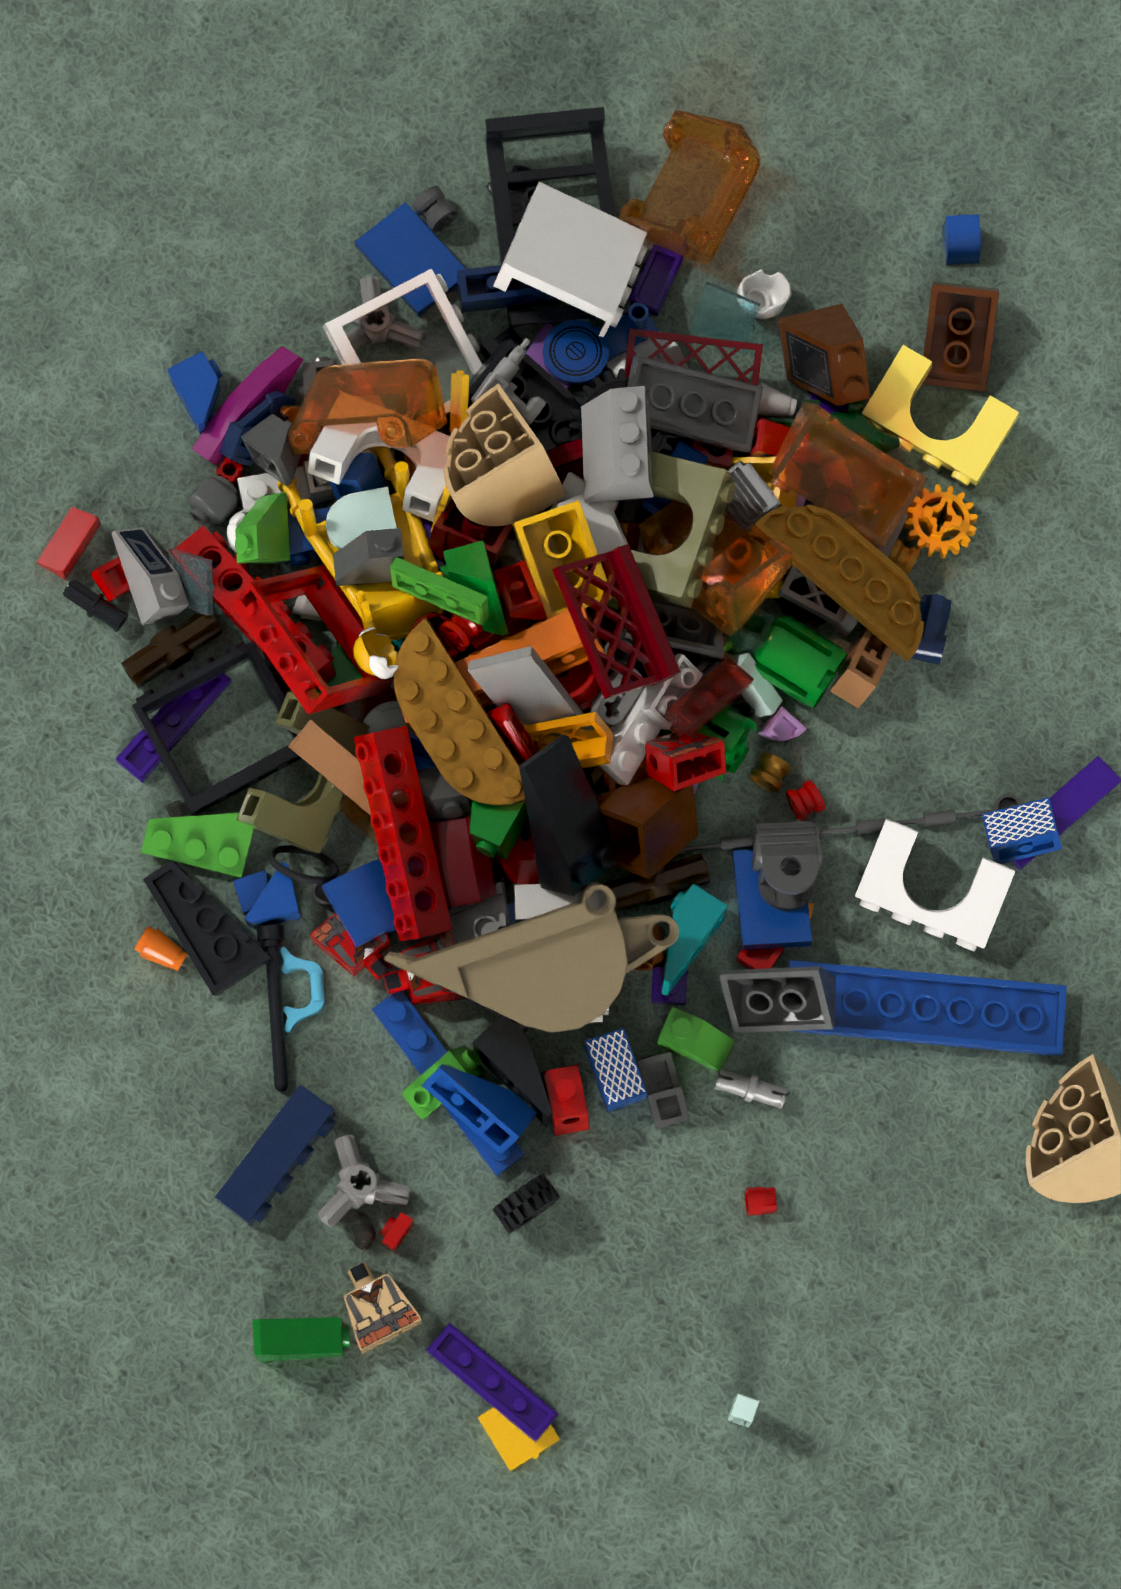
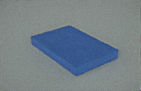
[355,202,465,317]
[732,849,812,950]

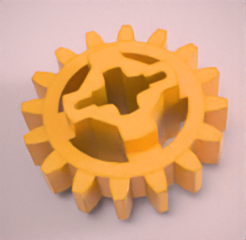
[903,484,978,559]

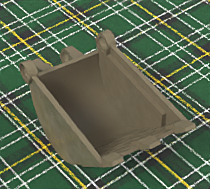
[384,883,679,1032]

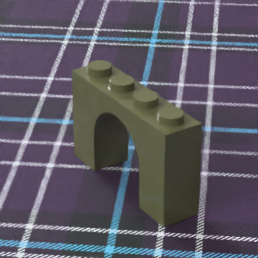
[606,452,736,608]
[237,692,370,854]

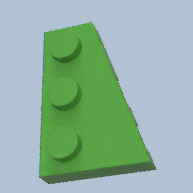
[141,812,254,878]

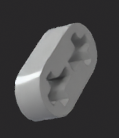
[590,668,642,726]

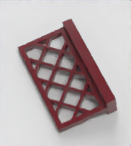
[624,329,763,386]
[552,544,681,699]

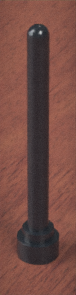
[256,924,288,1092]

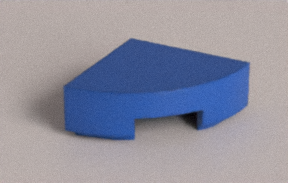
[233,870,268,915]

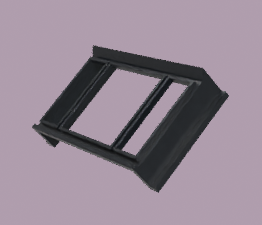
[485,107,630,328]

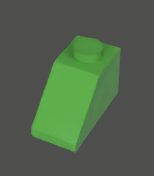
[235,492,290,565]
[657,1006,735,1072]

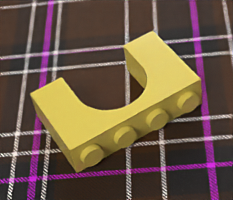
[861,345,1019,486]

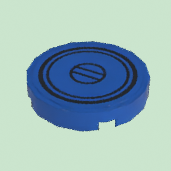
[542,320,609,386]

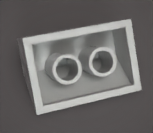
[581,386,654,503]

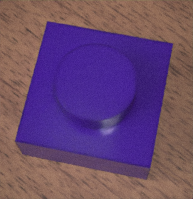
[651,967,688,1006]

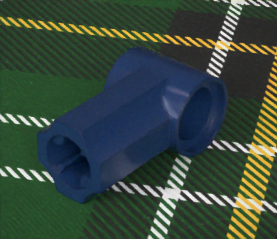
[911,594,952,665]

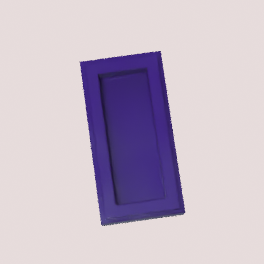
[628,244,684,316]

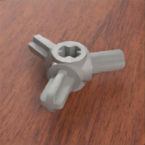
[346,276,424,351]
[318,1135,411,1227]

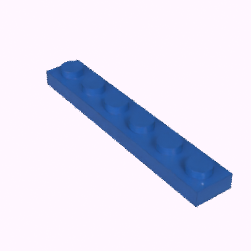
[372,991,525,1177]

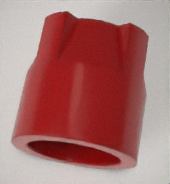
[216,457,245,489]
[745,1186,777,1216]

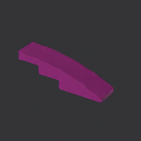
[192,346,304,465]

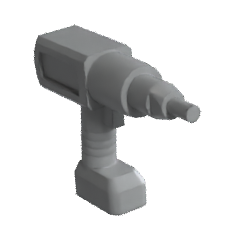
[471,338,546,425]

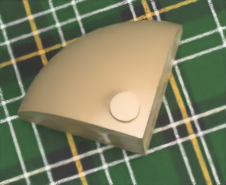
[443,383,567,526]
[1026,1054,1121,1203]

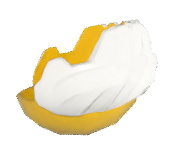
[353,627,399,679]

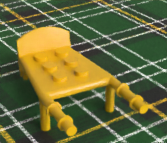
[277,446,450,641]

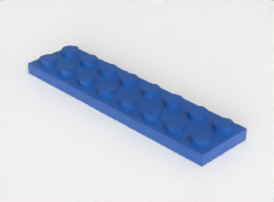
[788,960,1067,1056]

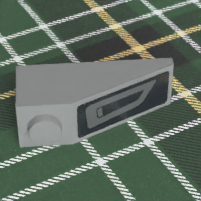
[111,527,189,625]

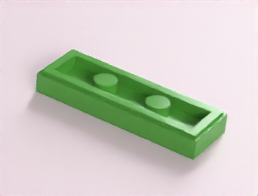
[390,557,489,625]

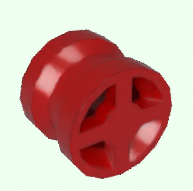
[438,613,483,652]
[785,779,826,822]

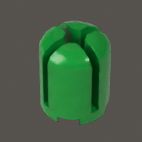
[751,616,848,708]
[659,689,758,782]

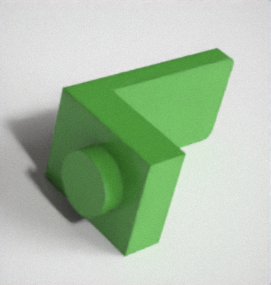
[402,1045,486,1119]

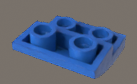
[322,859,395,948]

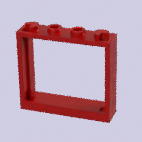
[231,565,394,714]

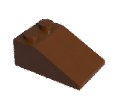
[922,281,999,392]

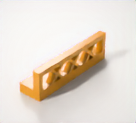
[524,712,614,768]

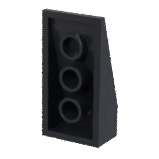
[468,339,580,451]
[519,734,616,897]

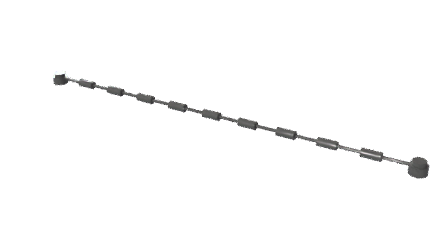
[312,794,1022,907]

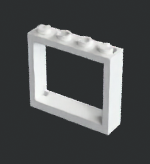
[322,269,482,425]

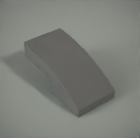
[636,1051,690,1129]

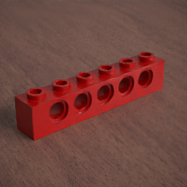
[172,526,336,691]
[354,725,453,941]

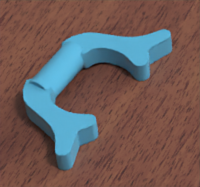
[280,947,326,1033]

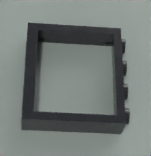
[132,641,301,816]

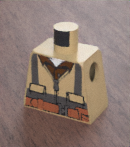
[344,1262,422,1354]

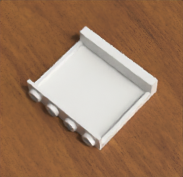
[493,182,648,338]

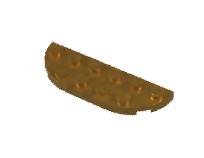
[751,505,924,662]
[394,618,525,805]

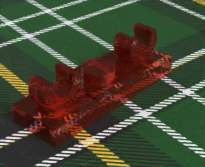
[664,657,754,739]

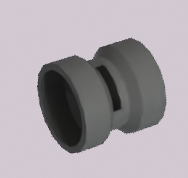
[412,186,458,233]

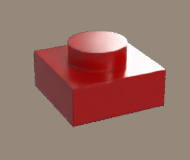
[90,557,130,602]
[736,948,784,969]
[380,1212,414,1253]

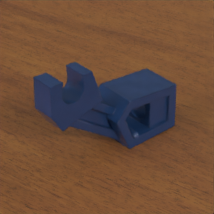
[219,391,296,466]

